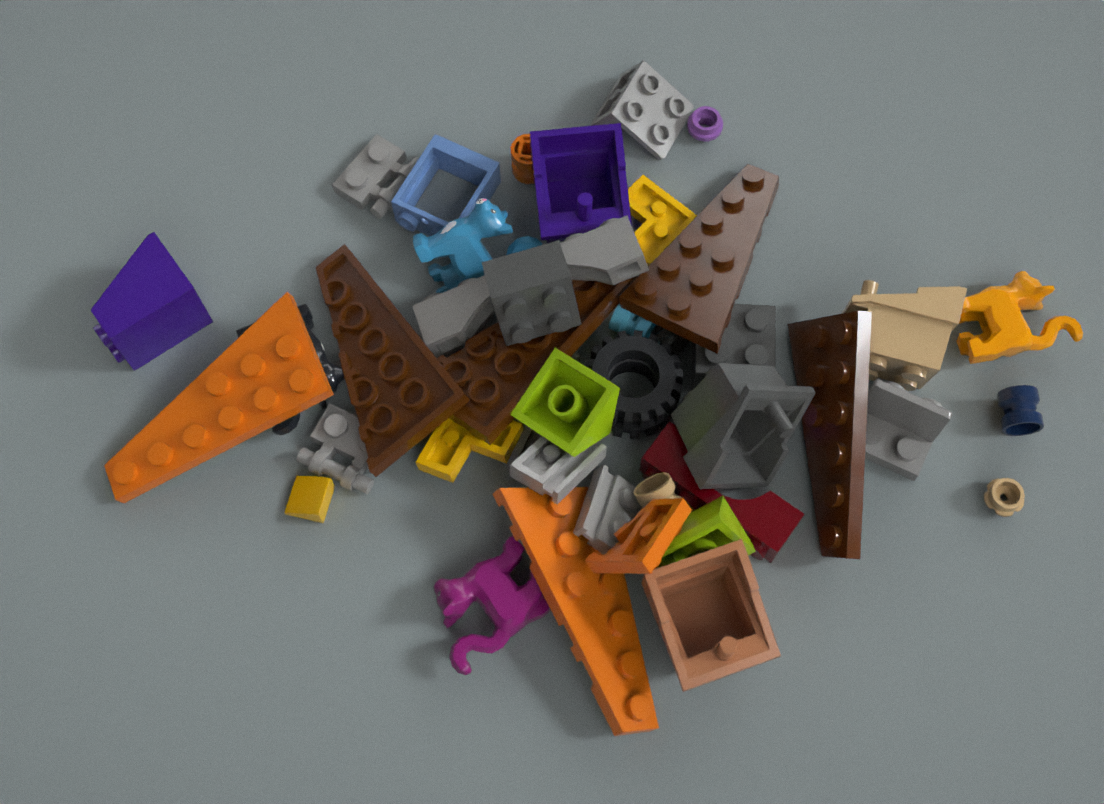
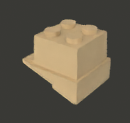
[841,280,967,391]

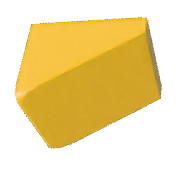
[284,476,335,523]

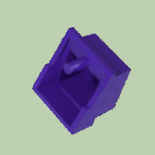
[530,123,632,243]

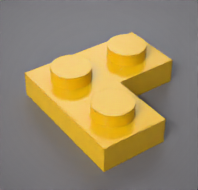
[628,175,697,266]
[415,418,524,483]

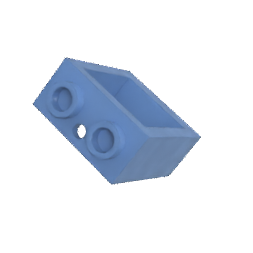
[391,134,501,237]

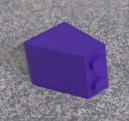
[90,232,213,371]

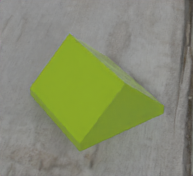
[510,348,620,457]
[657,496,756,568]

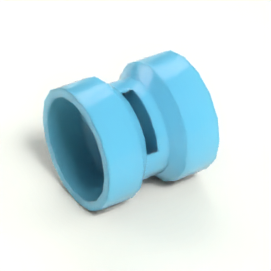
[608,303,656,338]

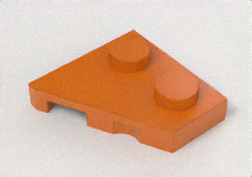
[585,498,692,574]

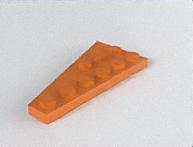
[104,291,334,503]
[492,487,659,736]

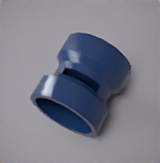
[997,385,1044,436]

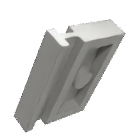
[509,436,607,504]
[573,464,644,555]

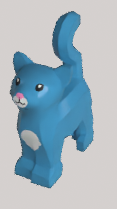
[413,198,543,293]

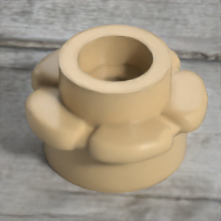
[984,478,1025,517]

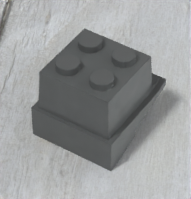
[671,363,816,489]

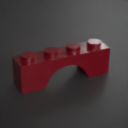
[639,421,805,563]

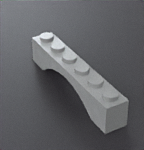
[412,216,649,358]

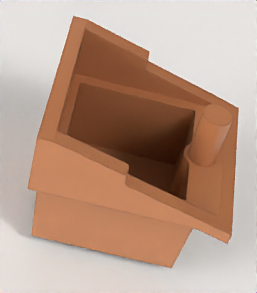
[641,539,781,692]

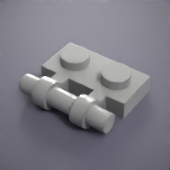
[332,134,419,219]
[296,403,374,494]

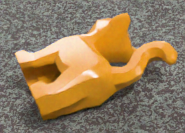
[956,271,1083,364]

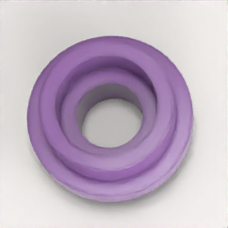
[687,106,723,141]

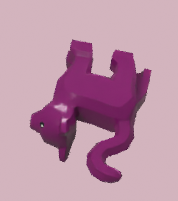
[433,535,551,675]

